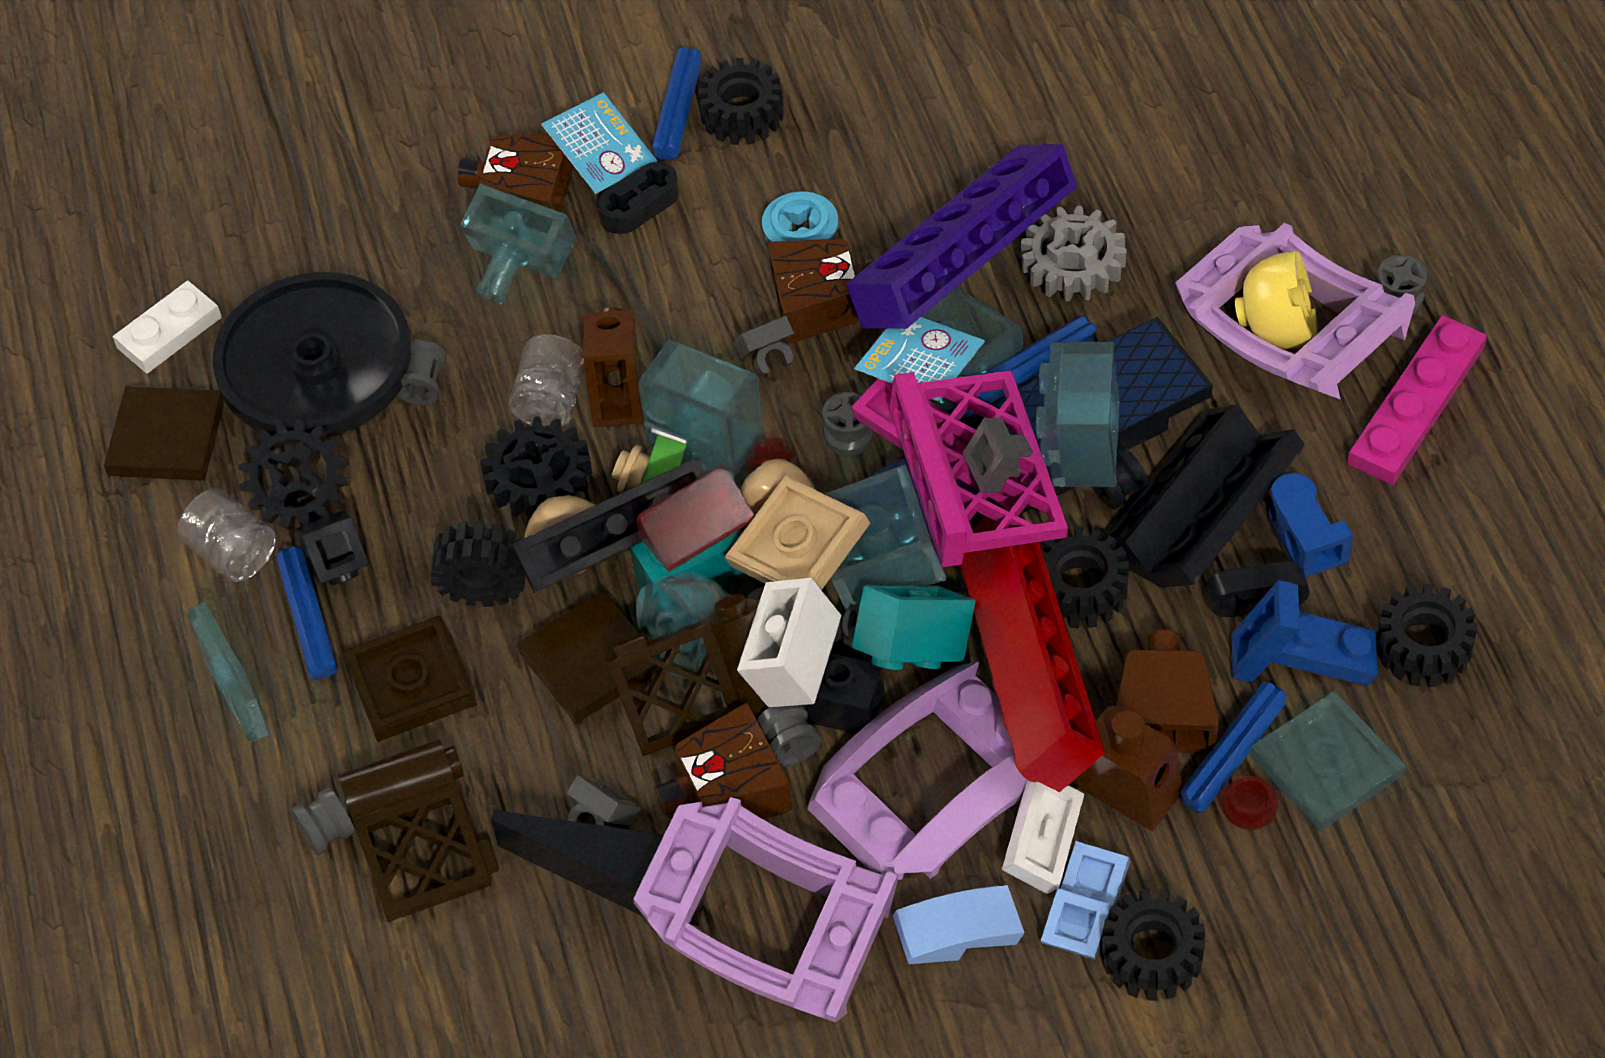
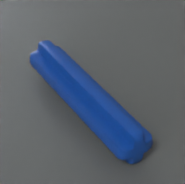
[652,46,702,161]
[276,546,337,680]
[1180,682,1286,813]

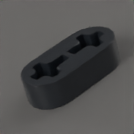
[598,162,679,234]
[1206,562,1310,617]

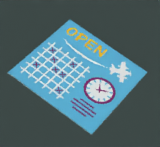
[541,92,657,194]
[854,317,985,401]

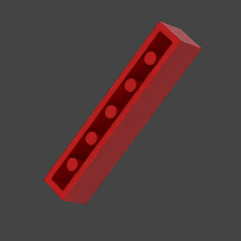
[960,506,1105,793]

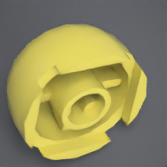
[1235,251,1318,352]

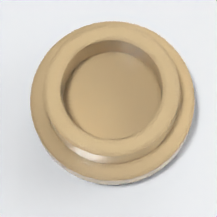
[612,444,651,493]

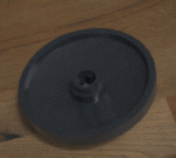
[213,272,412,438]

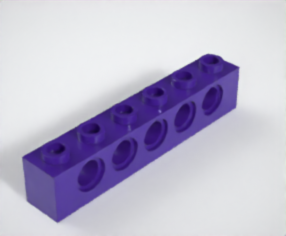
[846,144,1077,329]

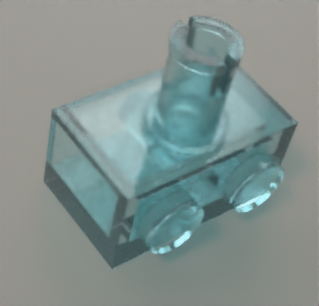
[460,184,577,304]

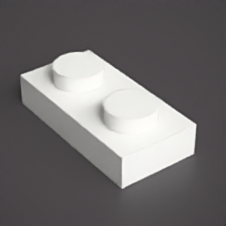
[113,280,222,374]
[1002,780,1084,894]

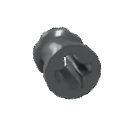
[397,340,447,406]

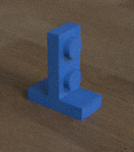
[1232,580,1378,686]

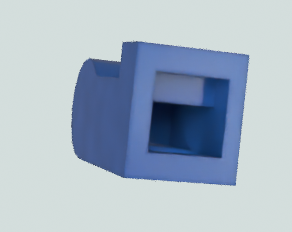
[1268,473,1353,577]

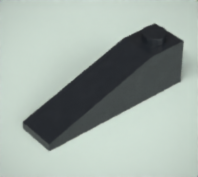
[511,458,720,593]
[491,810,709,926]

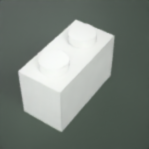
[737,578,841,707]

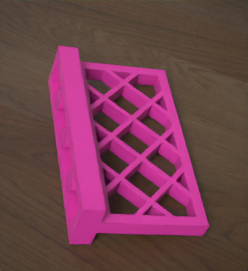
[890,370,1068,567]

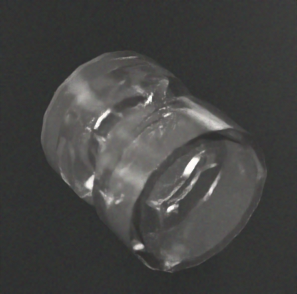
[508,334,585,426]
[177,488,276,582]

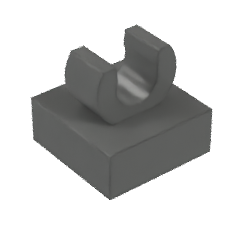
[734,316,794,377]
[962,418,1033,493]
[566,775,641,827]

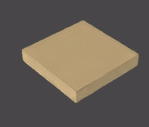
[725,476,870,590]

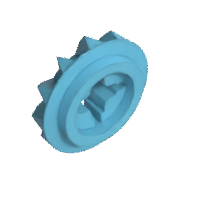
[762,191,839,242]

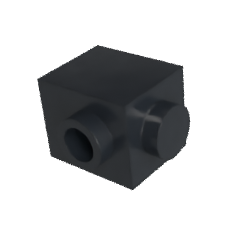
[296,510,369,585]
[807,653,885,734]

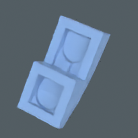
[1041,841,1130,960]
[893,885,1024,964]

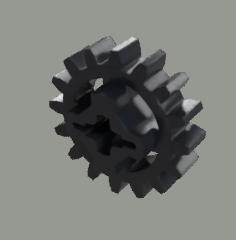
[480,416,592,517]
[238,419,351,530]

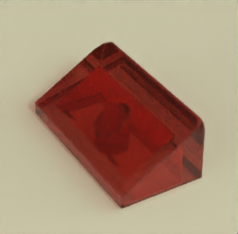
[636,465,754,572]

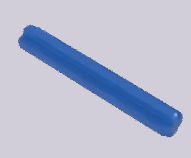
[951,316,1097,417]

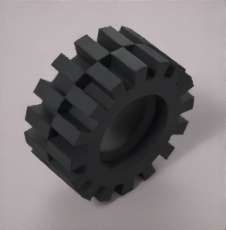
[698,58,784,145]
[430,521,525,607]
[1042,527,1129,629]
[1376,584,1477,687]
[1102,889,1205,1001]

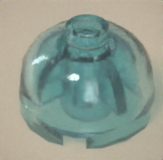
[636,571,730,679]

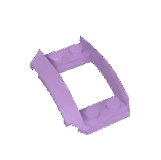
[1175,223,1415,399]
[808,661,1027,880]
[634,797,898,1023]

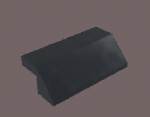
[1101,404,1305,588]

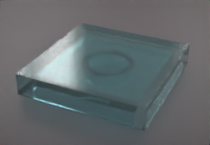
[187,602,269,743]
[1250,691,1406,832]

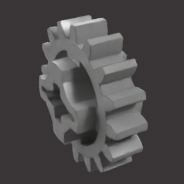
[1021,206,1127,301]

